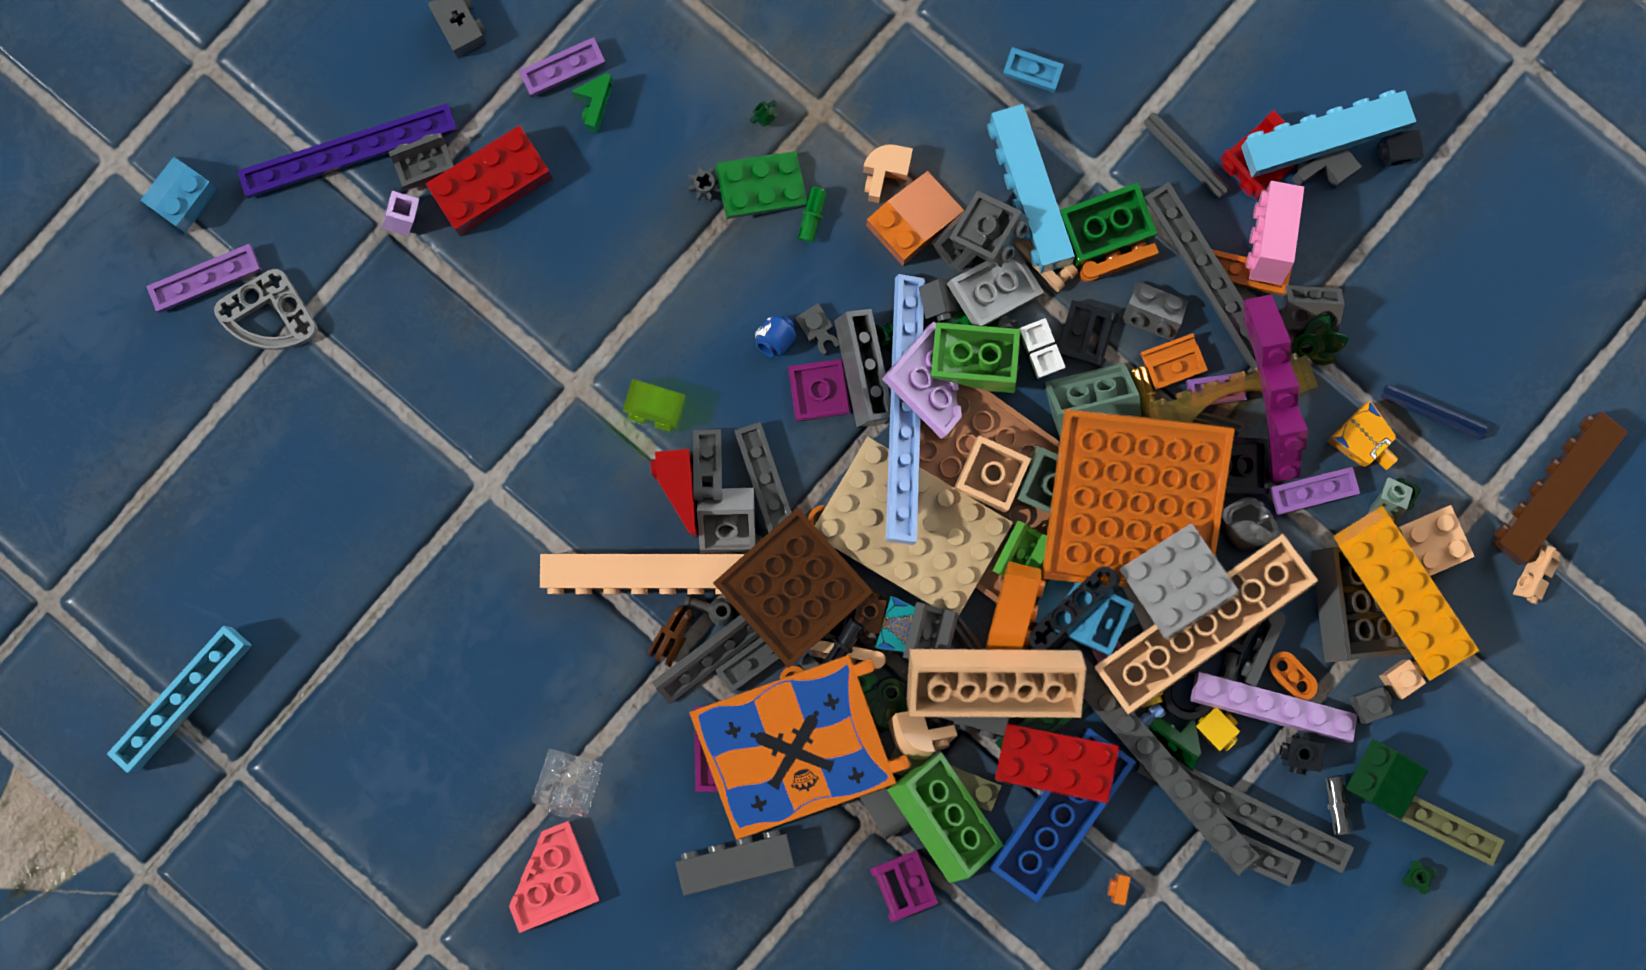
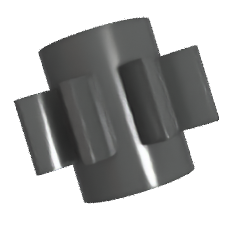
[688,167,721,202]

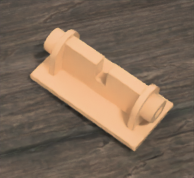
[1513,545,1561,604]

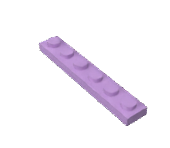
[1191,672,1357,743]

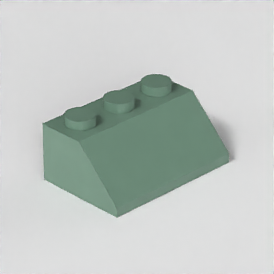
[1044,362,1142,439]

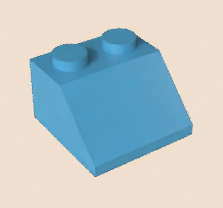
[140,157,218,233]

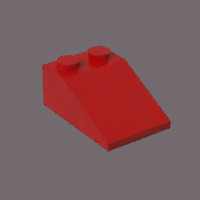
[650,449,699,538]

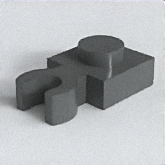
[795,303,839,356]

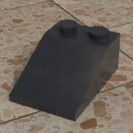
[1225,437,1269,494]

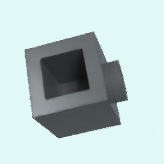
[919,278,963,322]
[1349,687,1393,724]

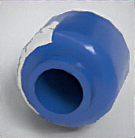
[755,316,796,357]

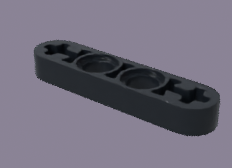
[1029,566,1120,650]

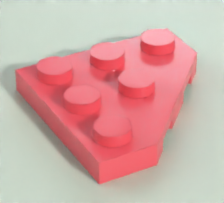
[509,821,600,933]

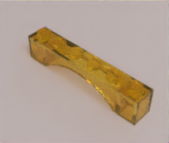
[1143,353,1318,423]

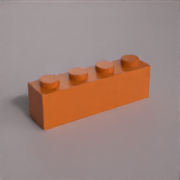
[985,561,1045,650]

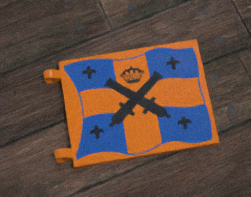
[689,655,910,840]

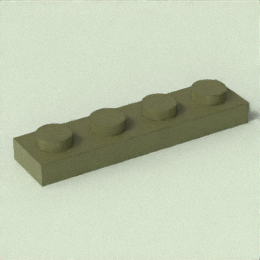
[889,746,1001,812]
[1387,796,1505,866]

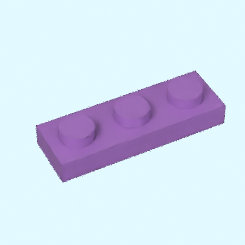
[519,37,606,98]
[1270,467,1360,515]

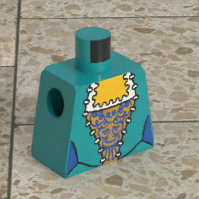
[876,596,915,653]

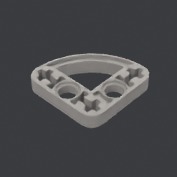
[214,269,318,350]

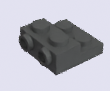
[949,190,1029,267]

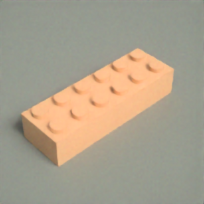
[907,649,1086,717]

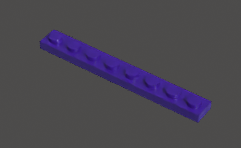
[238,103,457,199]

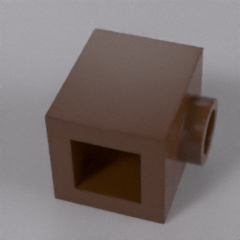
[854,592,887,635]

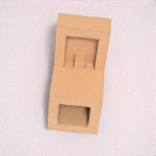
[863,145,913,203]
[888,711,957,760]

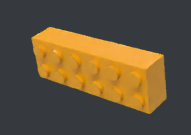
[1334,505,1479,681]

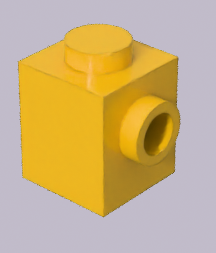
[1195,707,1240,751]

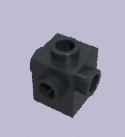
[1279,733,1326,775]

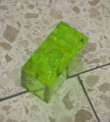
[622,379,687,432]

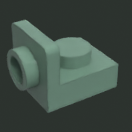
[1368,478,1413,524]

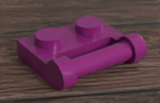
[870,850,938,922]

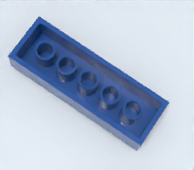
[988,728,1136,903]

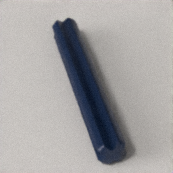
[1381,385,1488,440]

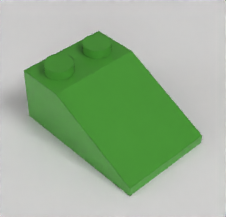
[931,322,1020,393]

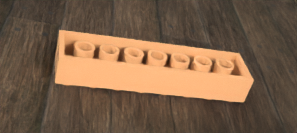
[1095,534,1318,716]

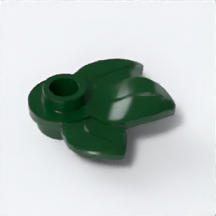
[1292,315,1349,365]
[864,677,909,733]

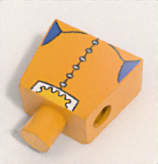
[1327,401,1398,470]

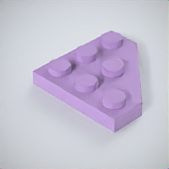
[882,322,962,438]

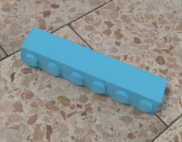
[1241,90,1416,178]
[987,104,1075,274]
[107,626,252,773]

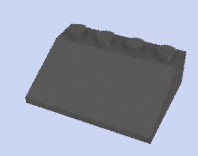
[1311,547,1411,663]

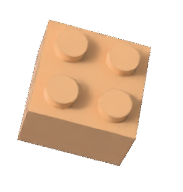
[954,436,1031,513]
[1397,505,1475,576]

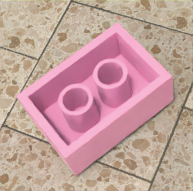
[1246,181,1304,285]

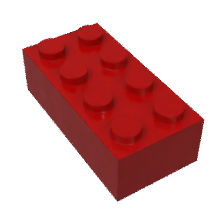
[426,125,553,236]

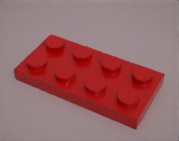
[995,724,1120,804]

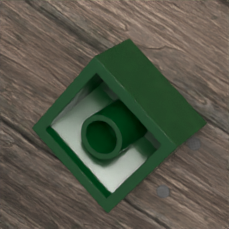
[1346,739,1428,820]

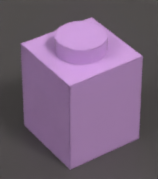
[381,191,419,236]

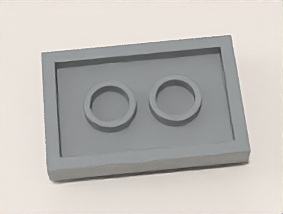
[947,246,1044,326]

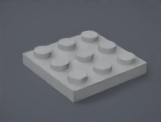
[1119,523,1240,641]

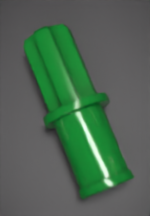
[797,187,827,243]

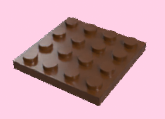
[713,507,873,668]

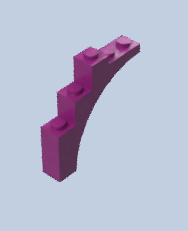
[1243,295,1308,482]

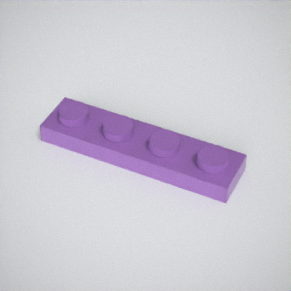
[146,244,262,313]

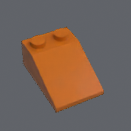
[866,171,964,266]

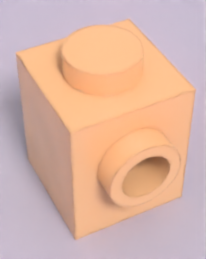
[1379,659,1426,699]

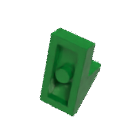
[572,73,614,134]

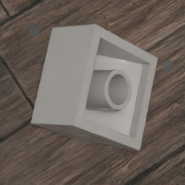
[697,488,756,554]

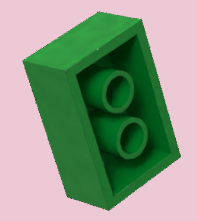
[1059,182,1158,268]

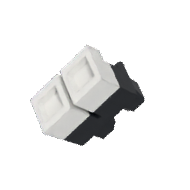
[1019,318,1065,381]

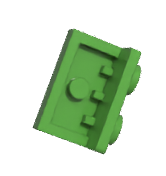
[993,521,1047,577]

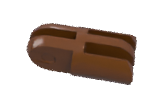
[646,605,694,668]

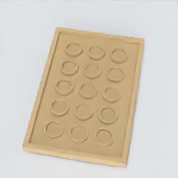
[815,436,1013,614]

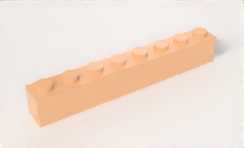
[540,554,745,595]

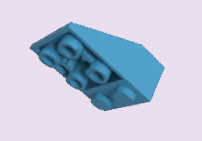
[1035,579,1134,656]

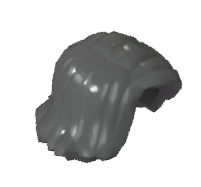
[1221,497,1280,551]

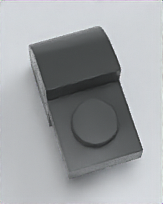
[1292,149,1361,189]

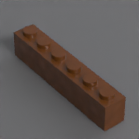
[1492,411,1628,565]

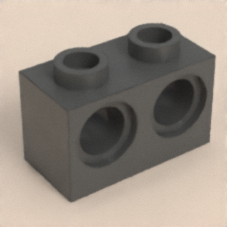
[1280,285,1345,332]

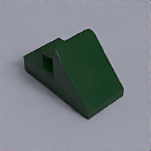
[1149,717,1201,770]

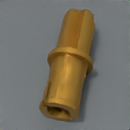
[1131,366,1161,419]

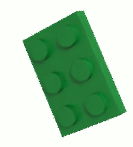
[715,151,808,219]

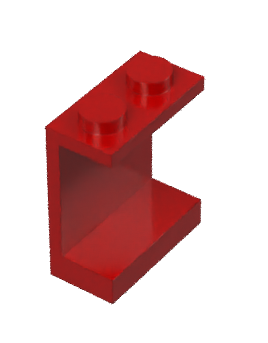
[1220,110,1297,199]

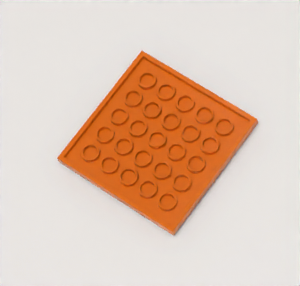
[1041,409,1235,588]

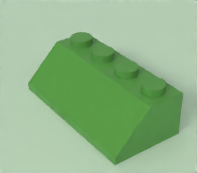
[887,752,1004,883]

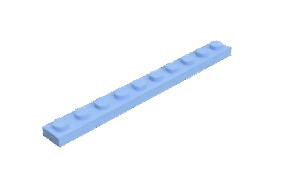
[886,274,925,545]

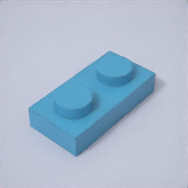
[1003,47,1064,93]

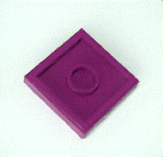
[788,359,851,422]

